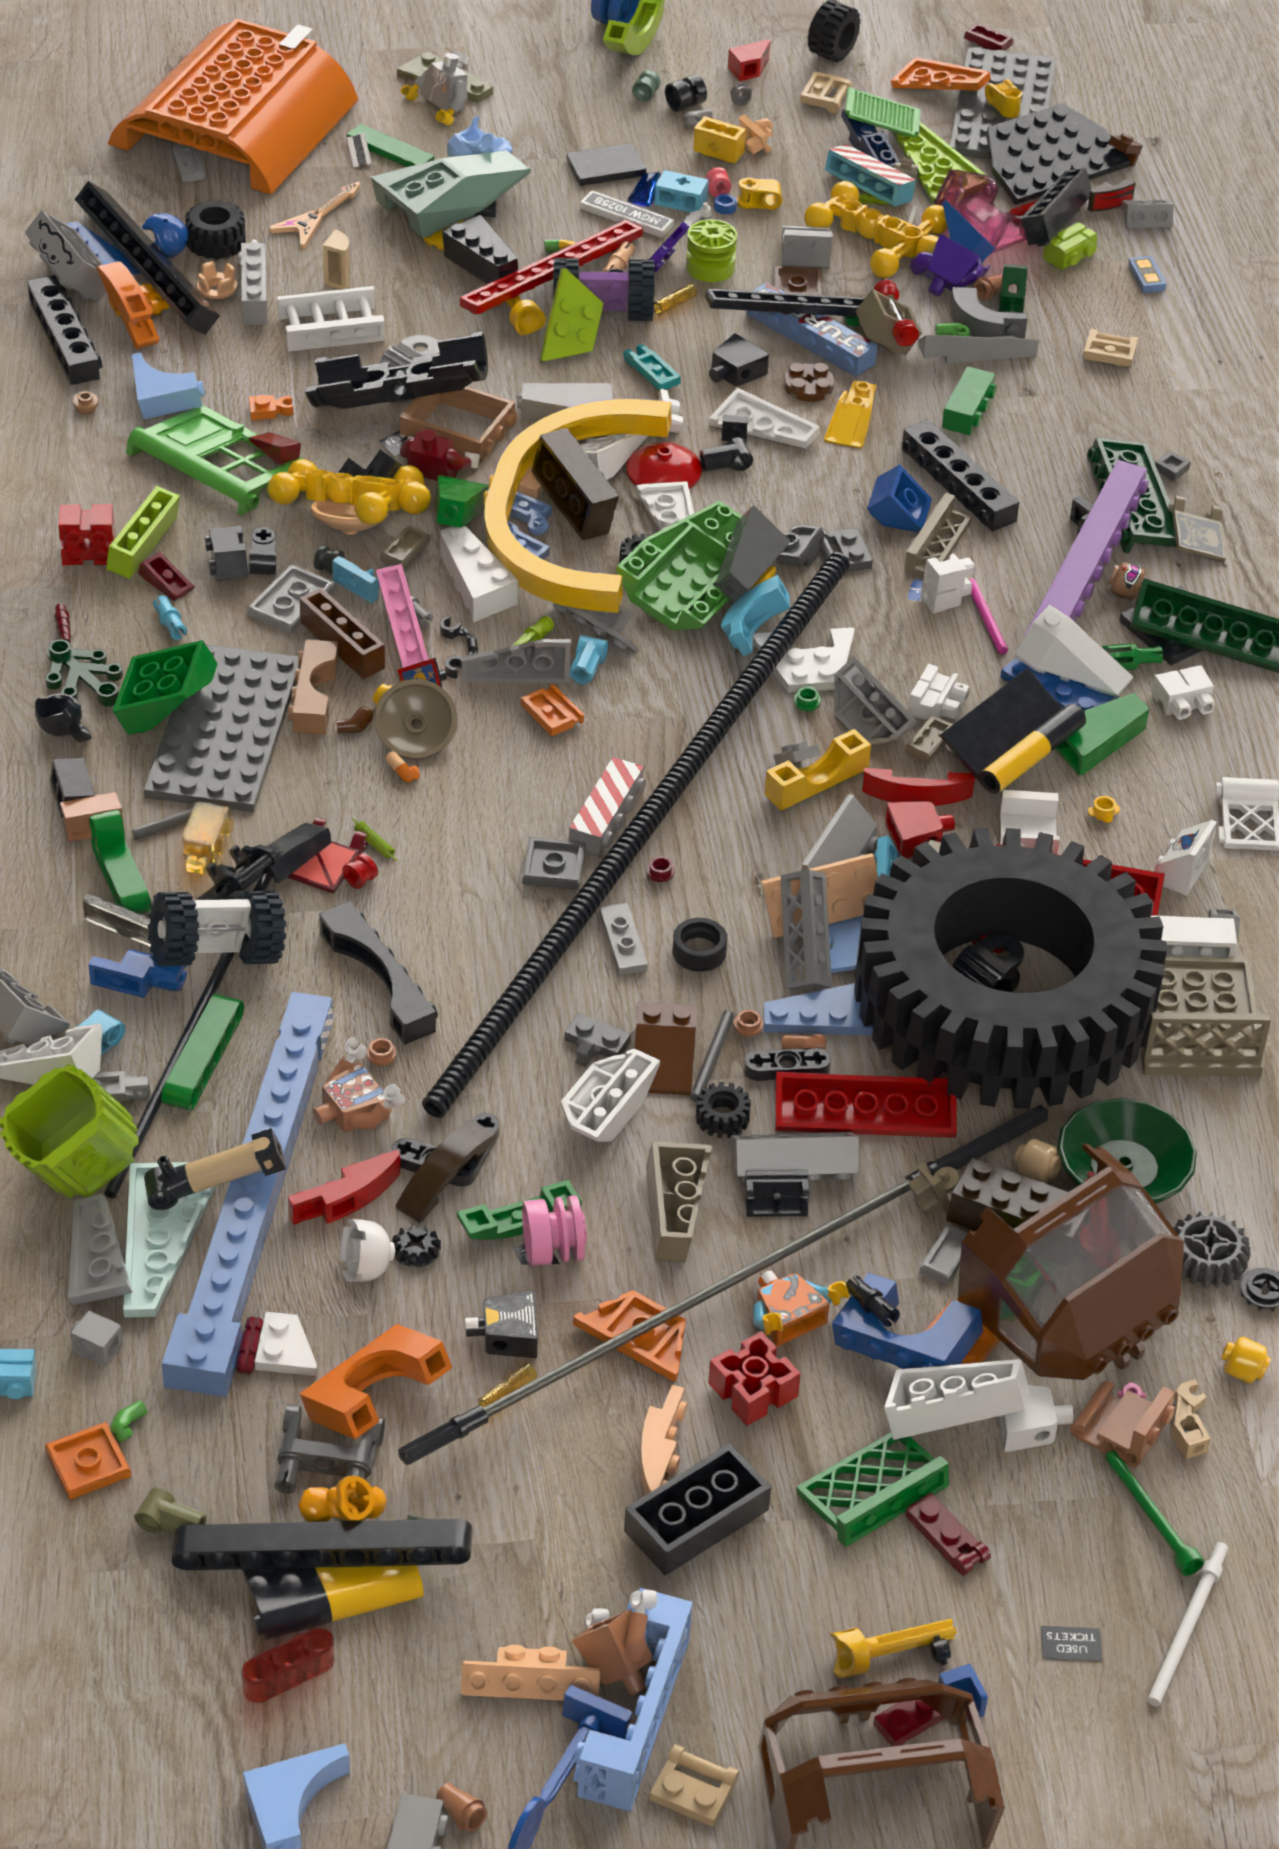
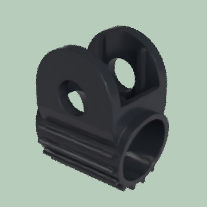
[952,934,1024,993]

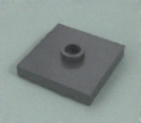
[522,837,586,890]

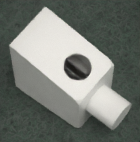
[998,1385,1074,1452]

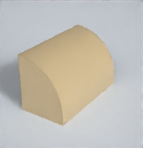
[323,230,350,289]

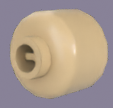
[1015,1139,1062,1183]

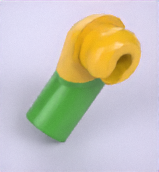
[544,239,575,252]

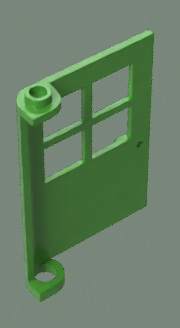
[126,405,304,515]

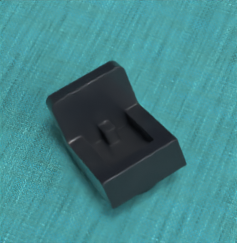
[1070,495,1093,535]

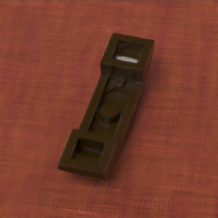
[396,1120,496,1223]

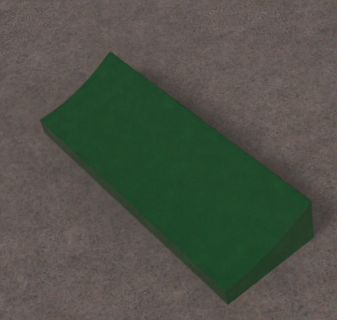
[1130,578,1279,673]

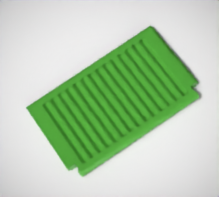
[845,87,921,138]

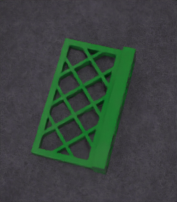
[796,1432,949,1547]

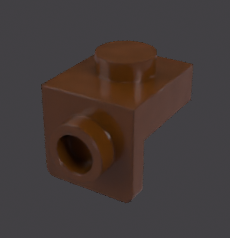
[1108,133,1143,166]

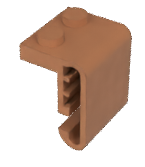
[1070,1381,1176,1467]

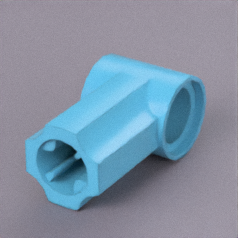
[570,635,608,685]

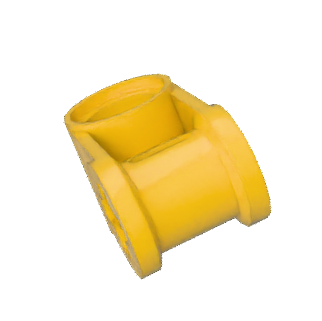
[985,79,1022,118]
[737,178,782,210]

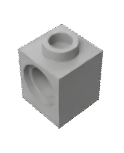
[70,1310,123,1367]

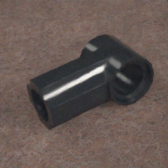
[699,438,753,472]

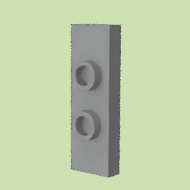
[599,903,648,975]

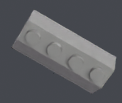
[801,794,878,871]
[731,1132,859,1182]

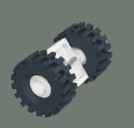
[148,891,287,966]

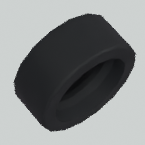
[672,917,728,972]

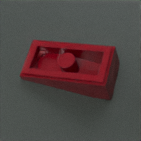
[249,432,301,464]
[138,551,195,601]

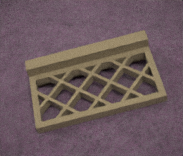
[1141,1012,1271,1076]

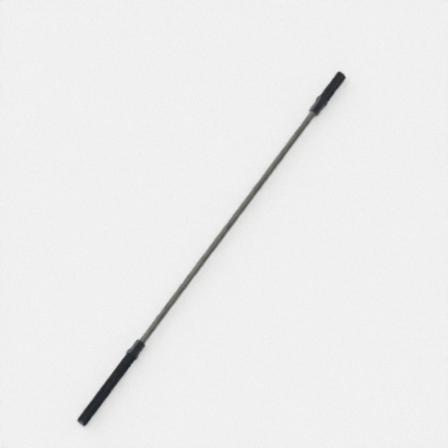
[398,1105,1049,1465]

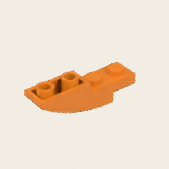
[97,261,160,349]

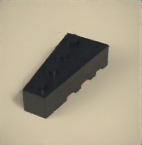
[442,215,518,284]

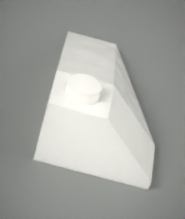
[580,434,648,480]
[1014,604,1133,697]

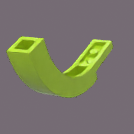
[603,0,665,56]

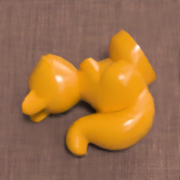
[298,1476,387,1522]

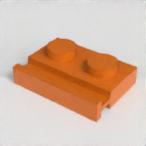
[520,684,585,736]

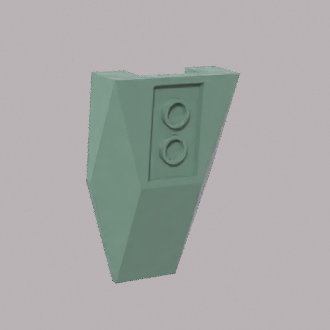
[371,151,531,238]

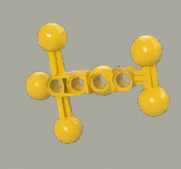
[804,181,948,279]
[267,459,431,525]

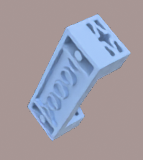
[573,1588,693,1812]

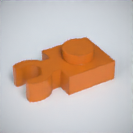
[249,395,293,420]

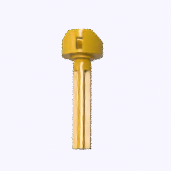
[505,295,546,336]
[829,1619,957,1679]

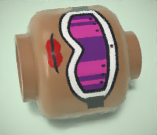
[1108,562,1145,600]

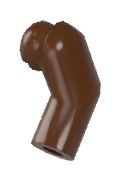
[337,707,373,733]

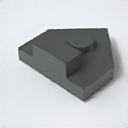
[776,524,825,566]

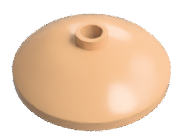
[311,499,389,535]

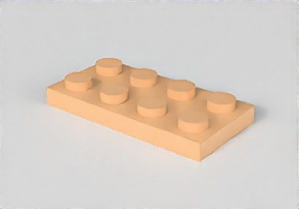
[761,853,878,938]

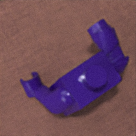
[910,234,990,297]

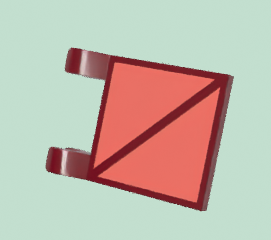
[286,817,368,894]

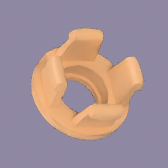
[197,261,237,299]

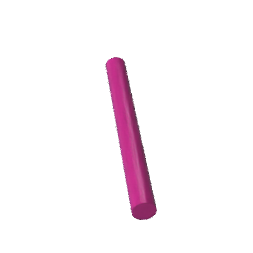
[969,578,1008,655]

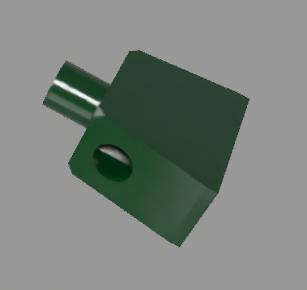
[998,264,1028,313]

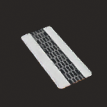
[347,133,371,168]

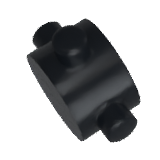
[930,1635,951,1666]

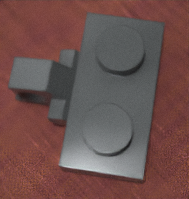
[564,1013,631,1067]

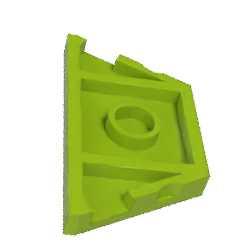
[539,268,604,362]

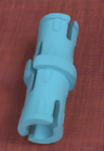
[153,596,187,640]

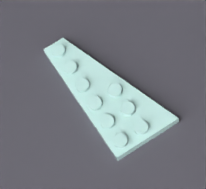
[123,1162,216,1318]

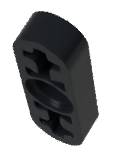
[744,1048,831,1081]

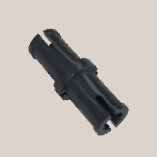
[846,1276,900,1327]

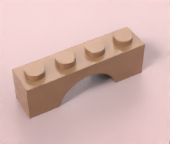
[288,639,339,735]

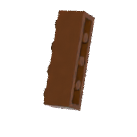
[299,588,385,679]

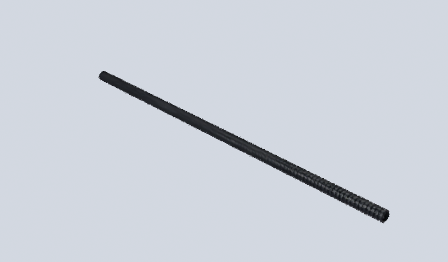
[422,552,850,1118]

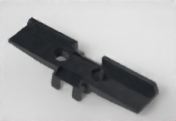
[196,823,331,900]

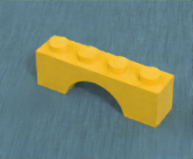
[764,729,871,811]

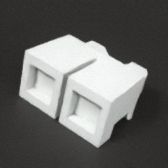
[920,553,976,614]
[908,664,970,720]
[1152,665,1215,720]

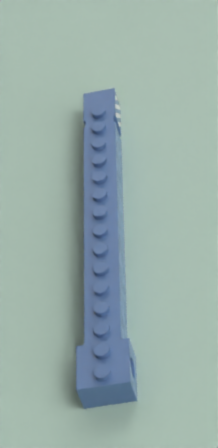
[162,992,333,1397]

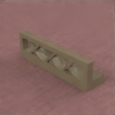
[904,493,972,578]

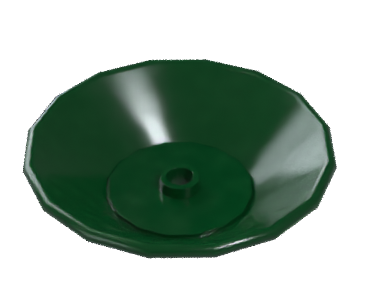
[1057,1098,1197,1203]

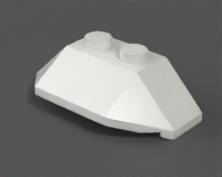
[561,1049,660,1142]

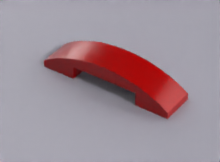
[862,768,975,806]

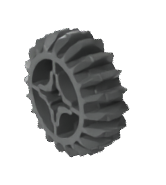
[1173,1211,1251,1289]

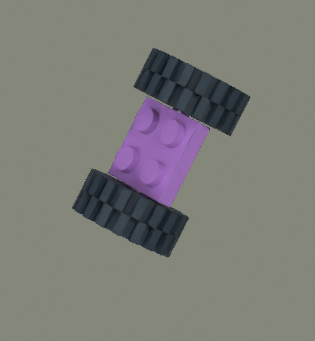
[553,258,655,321]

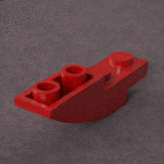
[288,1149,401,1225]

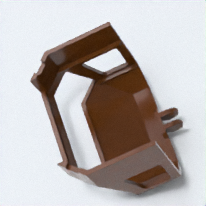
[758,1677,1005,1849]

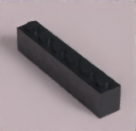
[1021,168,1091,247]

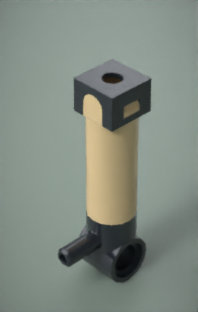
[144,1128,286,1210]

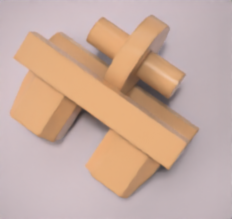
[738,114,773,155]

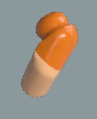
[385,751,420,783]

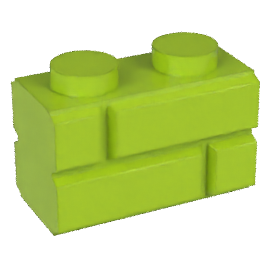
[1043,222,1098,270]

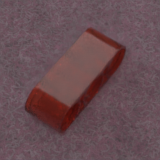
[241,1628,335,1703]

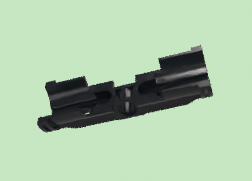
[305,331,488,409]

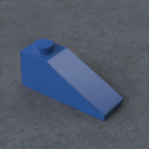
[943,200,996,263]

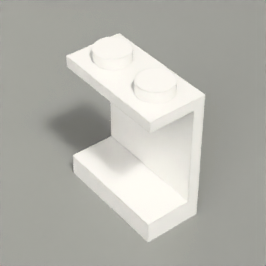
[1000,790,1060,854]

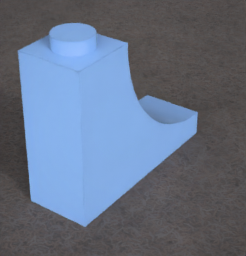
[132,352,205,420]
[243,1743,350,1849]

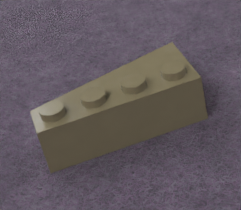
[646,1141,712,1262]

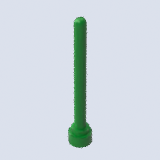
[1106,1451,1205,1576]

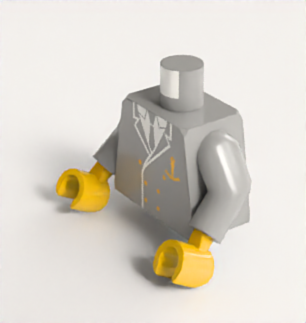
[400,53,468,125]

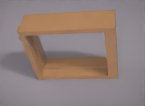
[400,386,517,464]

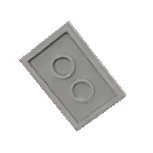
[247,564,335,634]

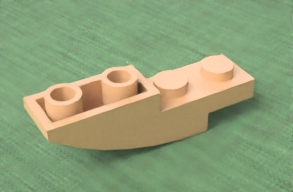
[640,1385,688,1496]

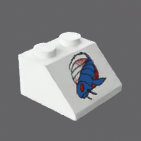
[1154,820,1217,896]

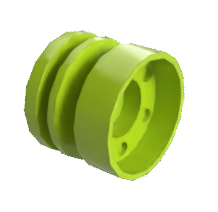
[686,219,737,282]

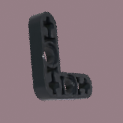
[392,1113,499,1187]

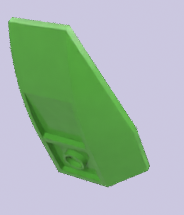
[616,500,742,631]

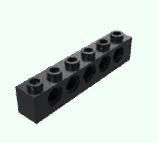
[27,275,102,385]
[901,419,1020,532]

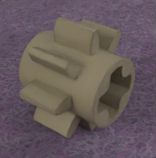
[894,157,918,180]

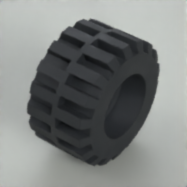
[807,0,861,62]
[185,200,246,259]

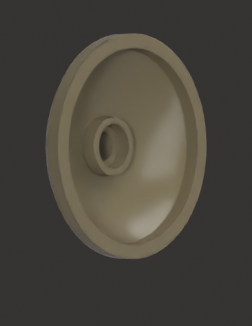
[375,679,457,760]

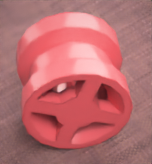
[705,167,731,197]

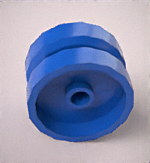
[591,0,640,24]

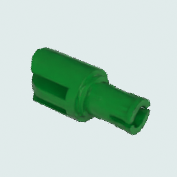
[1102,643,1163,670]

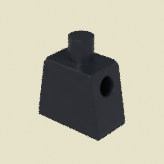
[709,333,769,386]

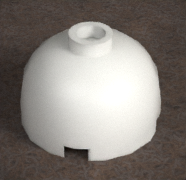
[340,1219,395,1282]

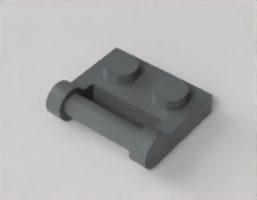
[819,528,873,572]

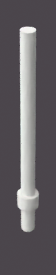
[1147,1542,1229,1707]

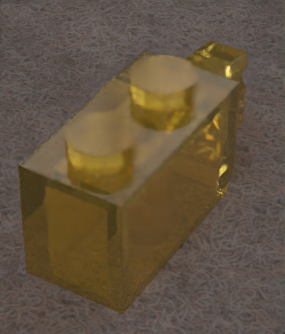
[182,802,234,874]

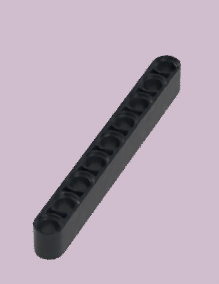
[171,1519,473,1571]

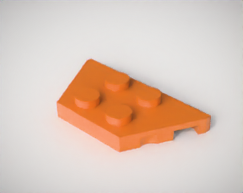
[573,1290,686,1382]

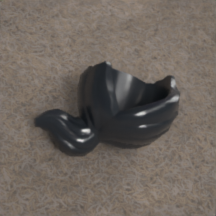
[35,694,92,743]

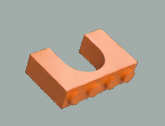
[299,1324,453,1440]

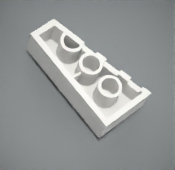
[440,525,518,623]
[884,1359,1030,1440]

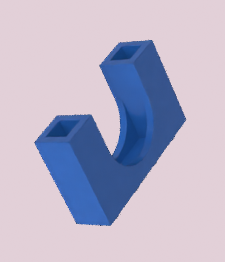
[832,1272,983,1369]

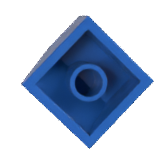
[867,464,932,532]

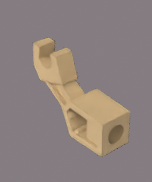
[1170,1379,1211,1459]

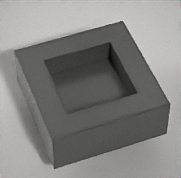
[1155,451,1191,481]

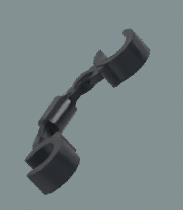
[440,616,478,678]

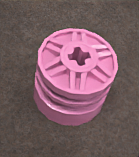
[522,1195,587,1267]

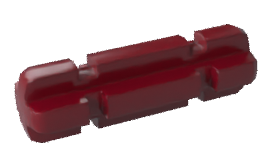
[236,1316,264,1374]

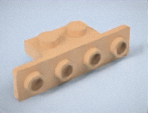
[461,1645,600,1701]

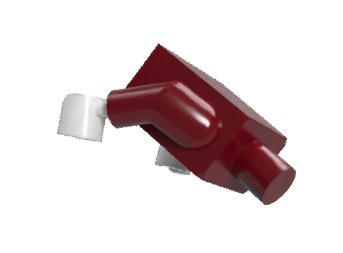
[399,429,480,481]

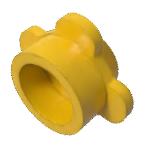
[1087,796,1120,823]

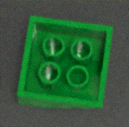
[112,640,218,735]

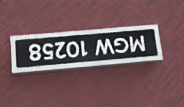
[580,191,674,238]

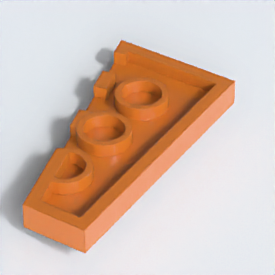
[891,57,991,91]

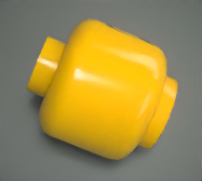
[1220,1336,1271,1383]

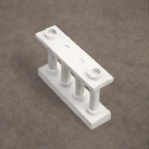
[277,286,385,352]

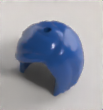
[142,213,188,258]

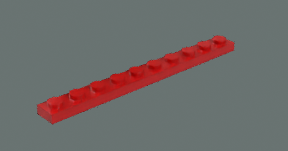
[460,220,643,315]

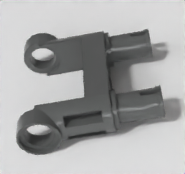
[274,1404,385,1494]

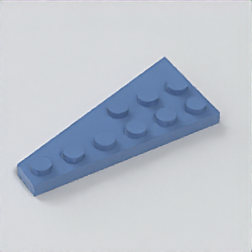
[763,983,873,1035]

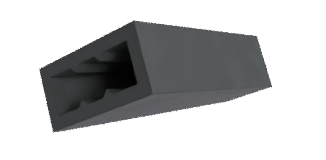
[715,505,791,603]

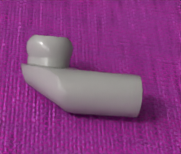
[683,109,713,128]

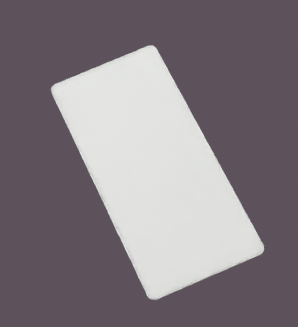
[279,25,312,48]

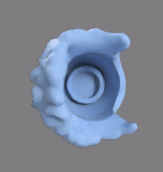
[447,116,513,157]

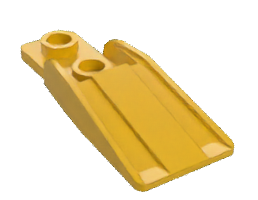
[824,381,877,449]

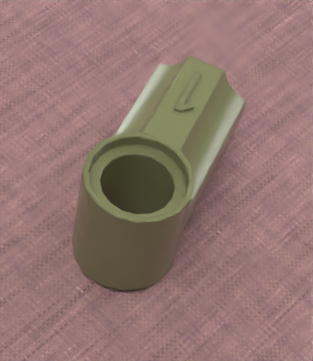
[134,1488,207,1534]

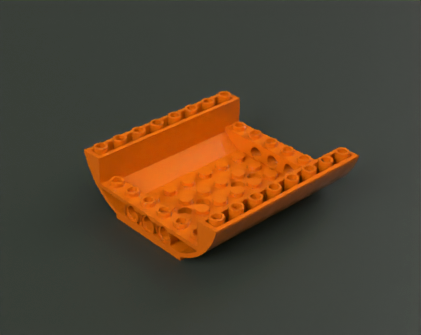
[108,18,359,195]

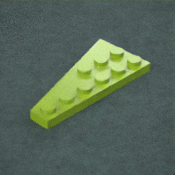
[891,122,990,205]

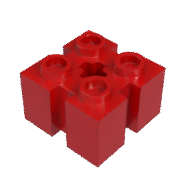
[58,504,116,565]
[708,1331,801,1426]

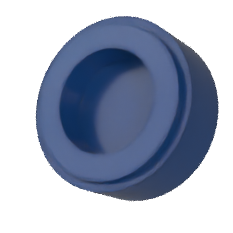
[714,194,737,215]

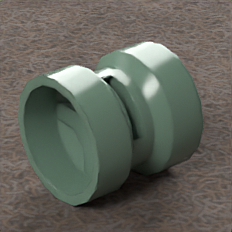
[632,70,661,102]

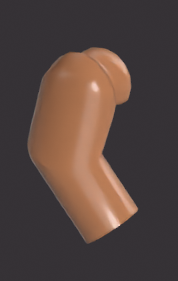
[781,1034,827,1050]

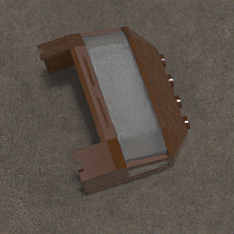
[958,1143,1184,1380]

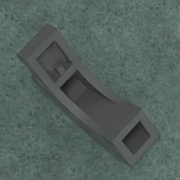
[950,287,1028,339]

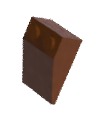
[634,1002,697,1096]

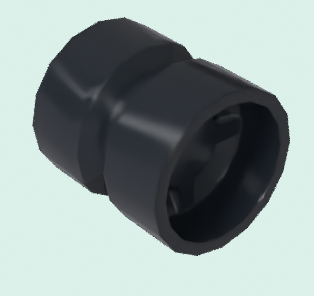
[664,74,707,112]

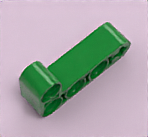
[89,809,151,919]

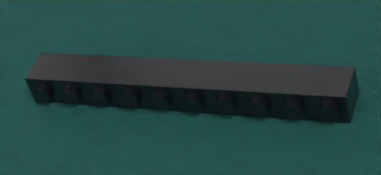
[74,181,220,335]

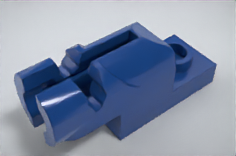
[88,949,187,998]

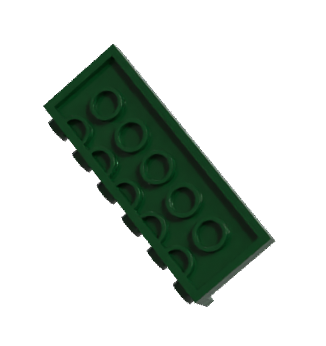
[1087,437,1177,553]

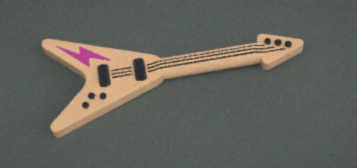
[269,182,360,249]

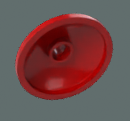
[626,441,702,489]

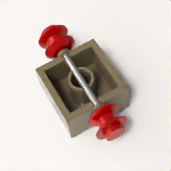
[855,279,922,356]

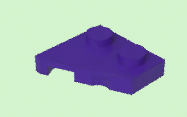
[649,221,690,273]

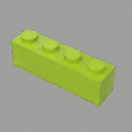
[106,486,180,579]

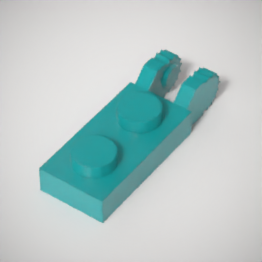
[623,344,681,391]

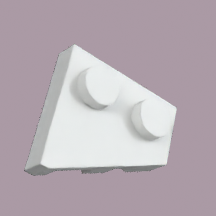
[255,1312,317,1376]

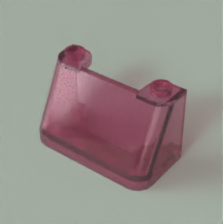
[933,169,1027,254]

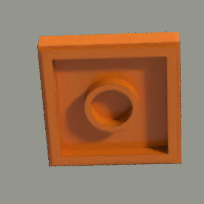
[45,1422,131,1500]

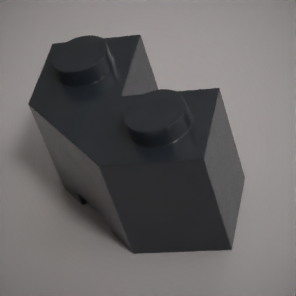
[204,526,249,581]

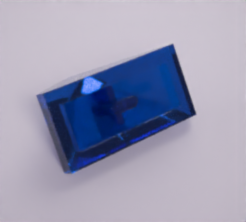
[628,171,661,207]

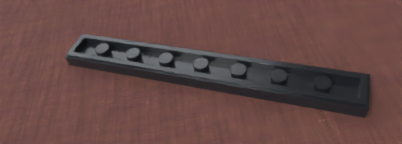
[705,289,865,317]

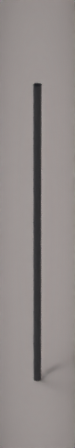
[104,872,272,1199]

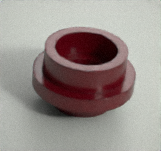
[646,856,675,882]

